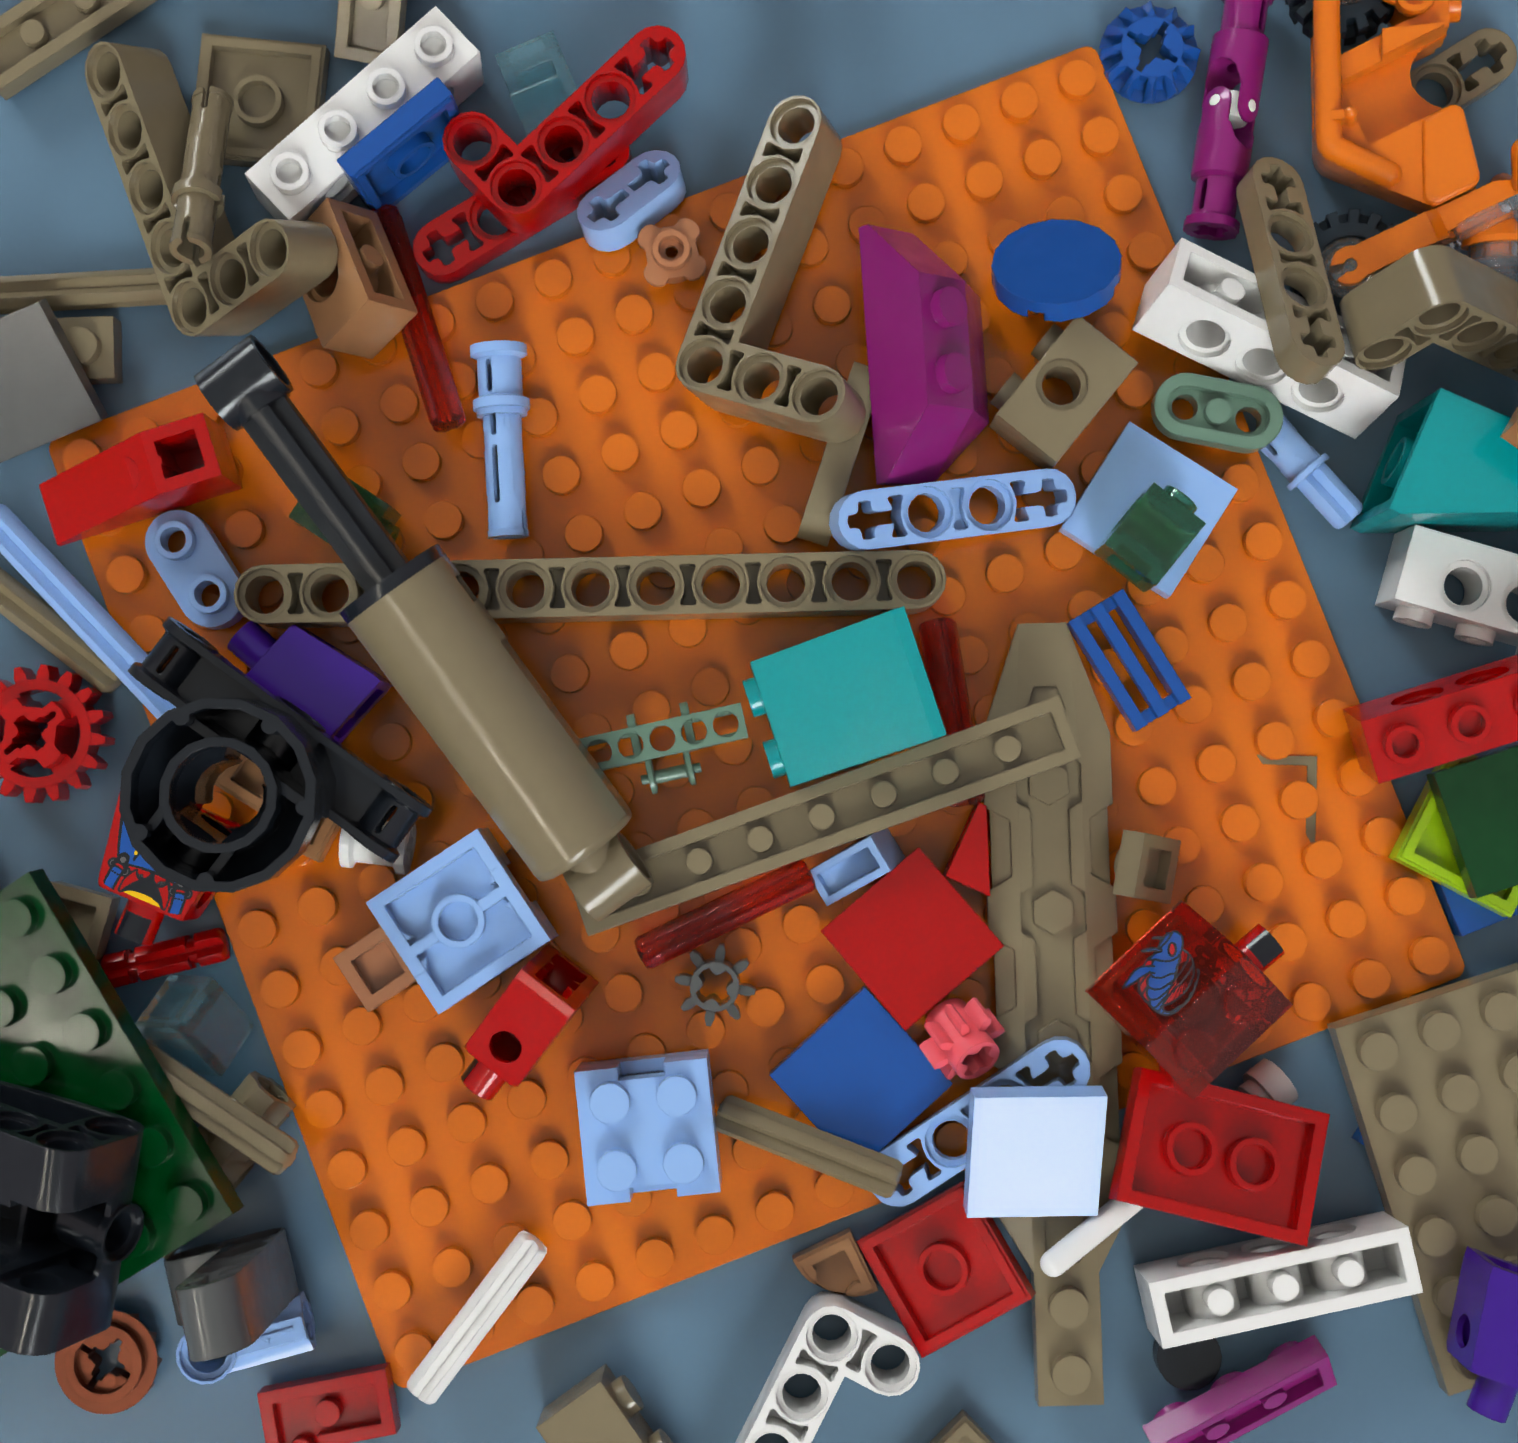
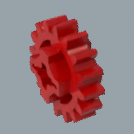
[0,664,115,803]

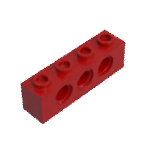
[1342,654,1518,784]

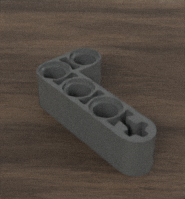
[164,1227,299,1362]

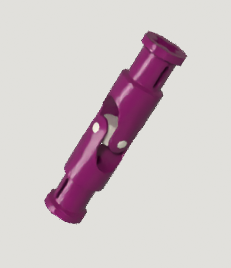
[1183,0,1274,241]

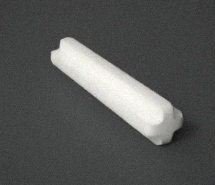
[407,1230,547,1405]

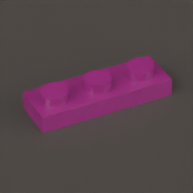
[1142,1335,1337,1443]

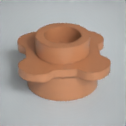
[638,218,706,287]

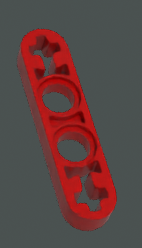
[413,143,632,284]

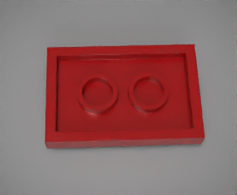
[1108,1067,1330,1247]

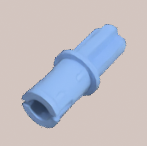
[1261,414,1363,529]

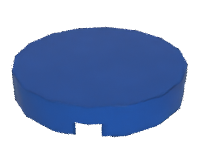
[991,219,1122,322]

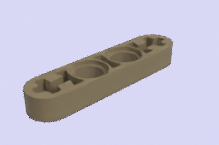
[1236,157,1345,385]

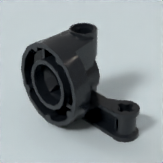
[119,616,434,893]

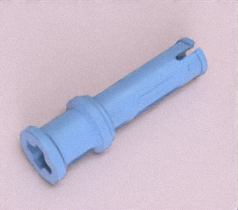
[470,340,530,540]

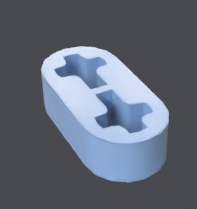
[577,150,686,252]

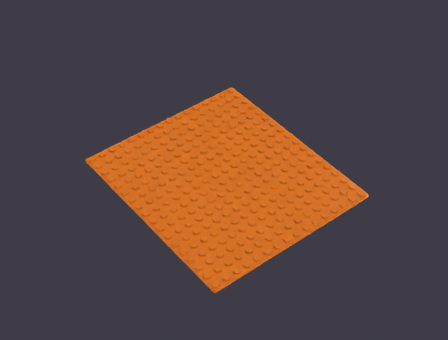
[49,46,1465,1388]

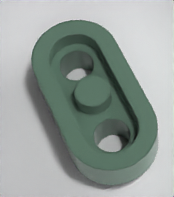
[1151,373,1283,453]

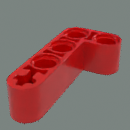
[442,25,689,234]

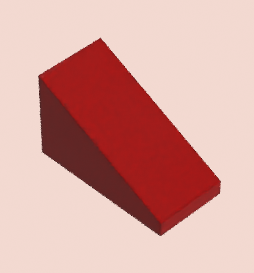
[943,802,990,897]

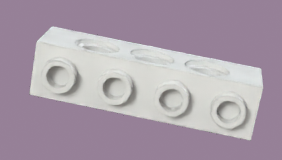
[244,6,484,221]
[1132,238,1406,439]
[1375,524,1518,655]
[1133,1211,1423,1349]

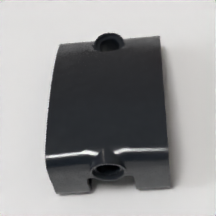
[0,1080,145,1356]

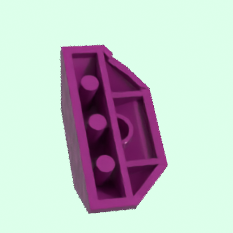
[859,224,989,486]

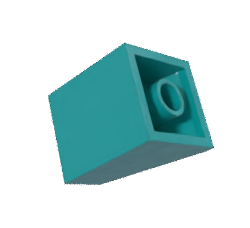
[1350,388,1518,534]
[742,606,947,788]

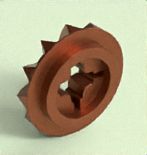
[55,1307,162,1414]

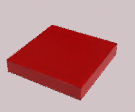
[821,847,1004,1031]
[856,1179,1036,1358]

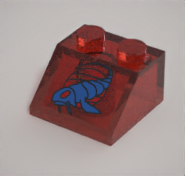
[1085,900,1293,1099]

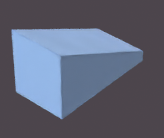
[807,829,905,906]

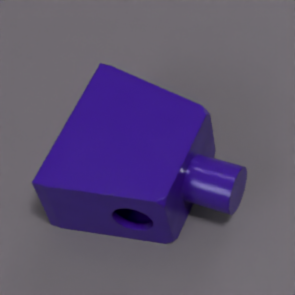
[227,621,393,744]
[1446,1246,1518,1423]

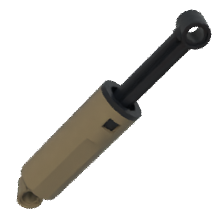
[194,334,654,922]

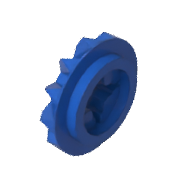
[1099,0,1201,104]

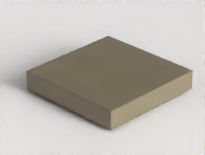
[196,33,330,167]

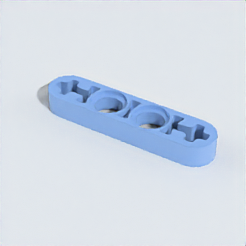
[829,468,1076,551]
[873,1036,1090,1207]

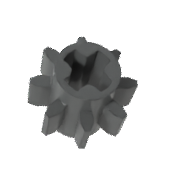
[675,943,756,1026]

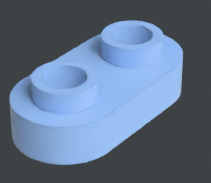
[145,510,243,630]

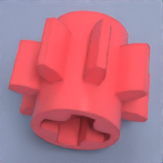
[919,997,1005,1080]

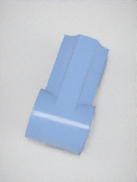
[176,1291,317,1385]

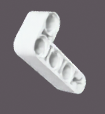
[735,1291,920,1443]

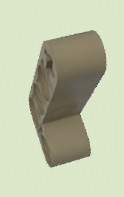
[1339,245,1518,381]

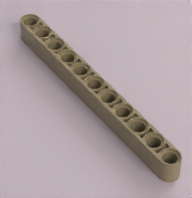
[233,550,946,629]

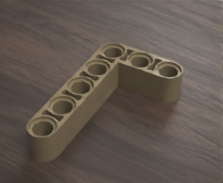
[85,41,338,337]
[675,96,866,443]

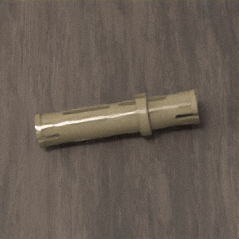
[169,86,234,264]

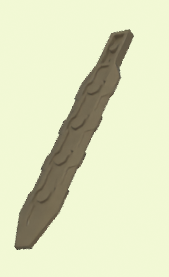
[983,622,1122,1407]

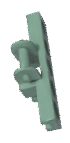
[580,702,749,794]

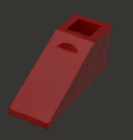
[39,412,243,546]

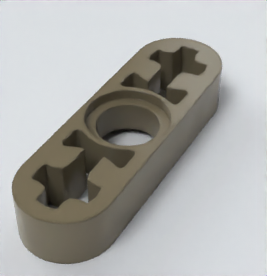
[1410,28,1517,109]
[797,361,871,547]

